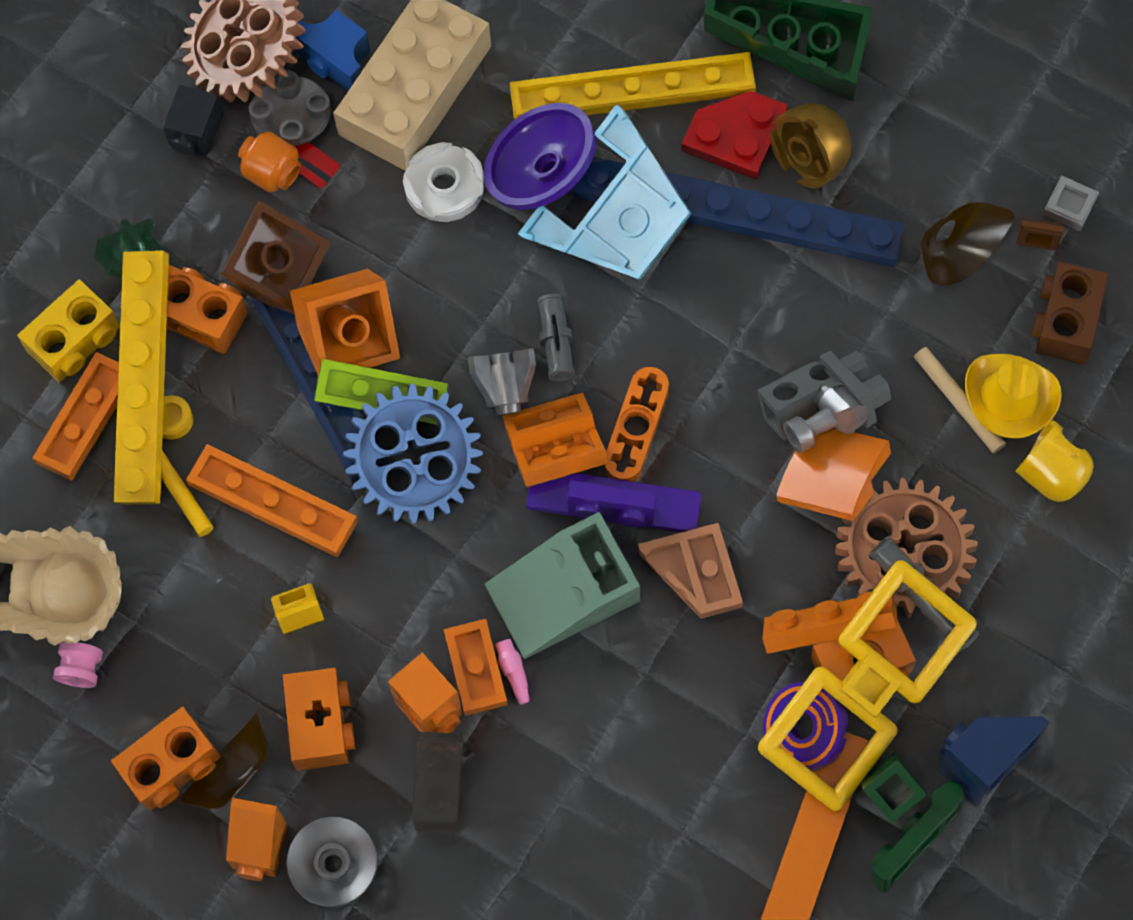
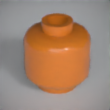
[238,132,302,192]

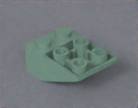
[485,512,640,660]

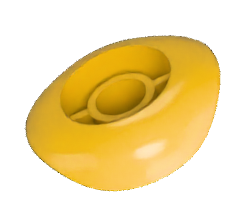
[965,354,1062,438]

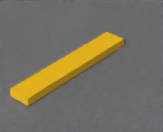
[509,52,756,120]

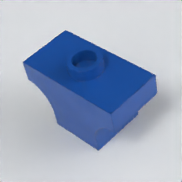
[294,9,371,91]

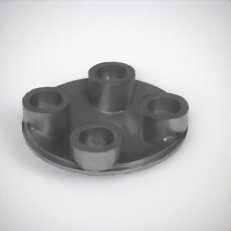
[249,70,331,146]

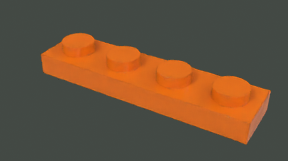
[186,444,358,558]

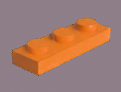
[32,352,119,481]
[762,591,897,654]

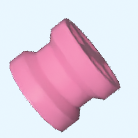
[52,642,103,688]

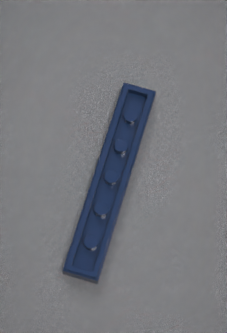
[249,296,390,483]

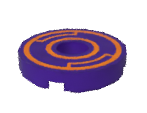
[763,682,848,771]

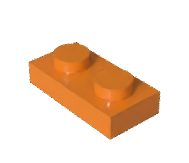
[444,619,508,716]

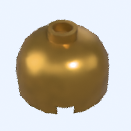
[770,103,852,189]

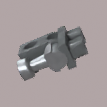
[757,350,891,453]

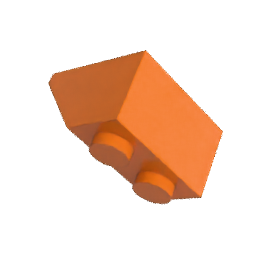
[290,269,400,375]

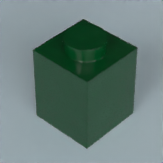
[861,752,927,823]

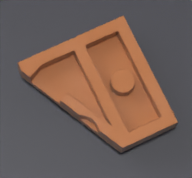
[638,523,743,619]

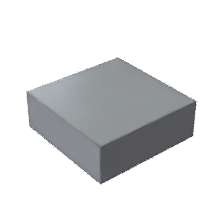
[1043,176,1099,232]

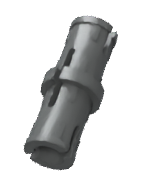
[537,293,575,381]

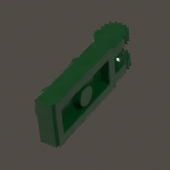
[871,780,964,893]

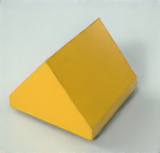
[271,583,324,634]

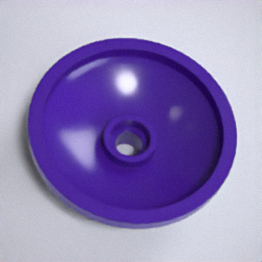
[484,103,597,210]

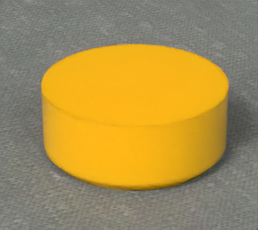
[163,395,193,440]

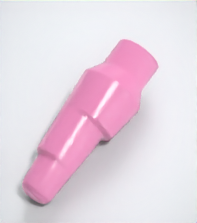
[495,639,530,705]

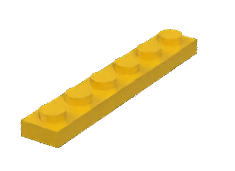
[114,251,169,505]

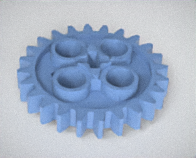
[343,384,483,524]

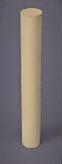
[914,347,1006,454]

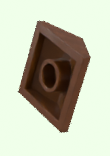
[221,201,331,315]

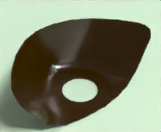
[919,202,1014,286]
[180,711,269,810]

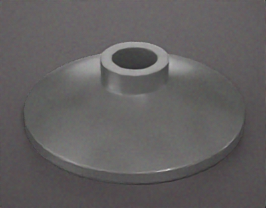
[287,817,377,907]

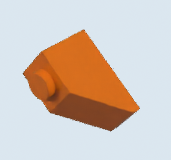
[226,798,288,881]

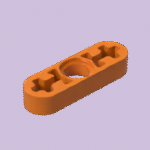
[604,367,669,482]

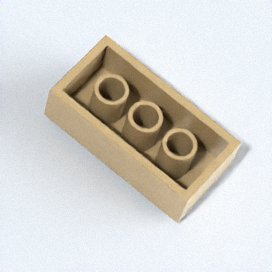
[333,0,491,171]

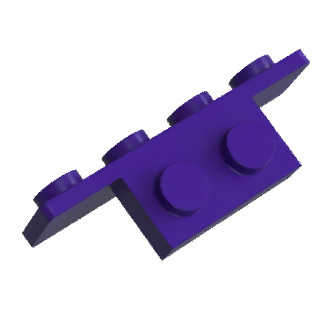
[526,473,702,533]

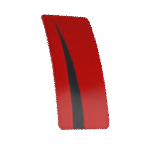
[295,142,340,189]

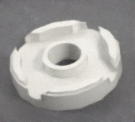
[403,142,485,222]

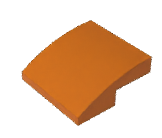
[502,392,608,488]
[776,428,891,521]

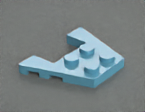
[518,105,692,279]

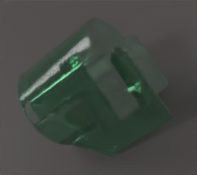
[93,218,161,277]

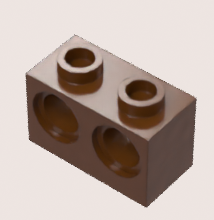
[1031,262,1109,365]

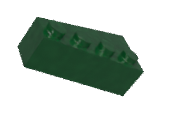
[704,0,873,101]

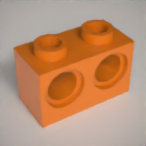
[166,265,248,355]
[388,652,463,742]
[111,706,222,810]

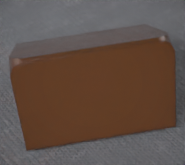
[1016,216,1064,251]

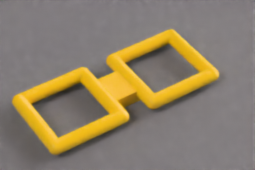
[758,560,977,811]

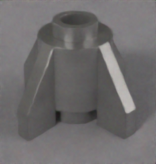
[468,348,536,415]

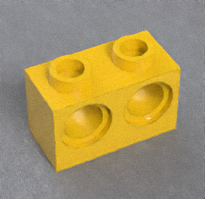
[17,279,120,383]

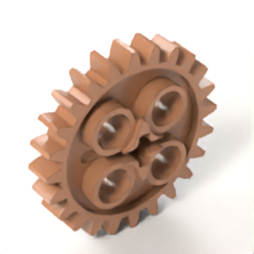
[181,0,306,103]
[835,478,978,618]

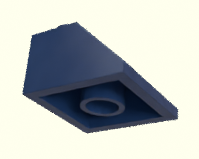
[938,716,1050,806]

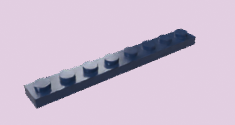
[573,156,905,267]

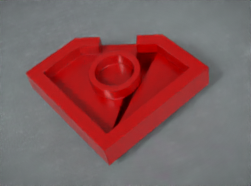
[681,91,788,180]

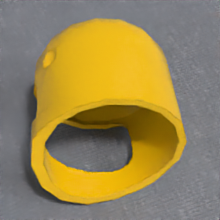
[1015,420,1094,502]

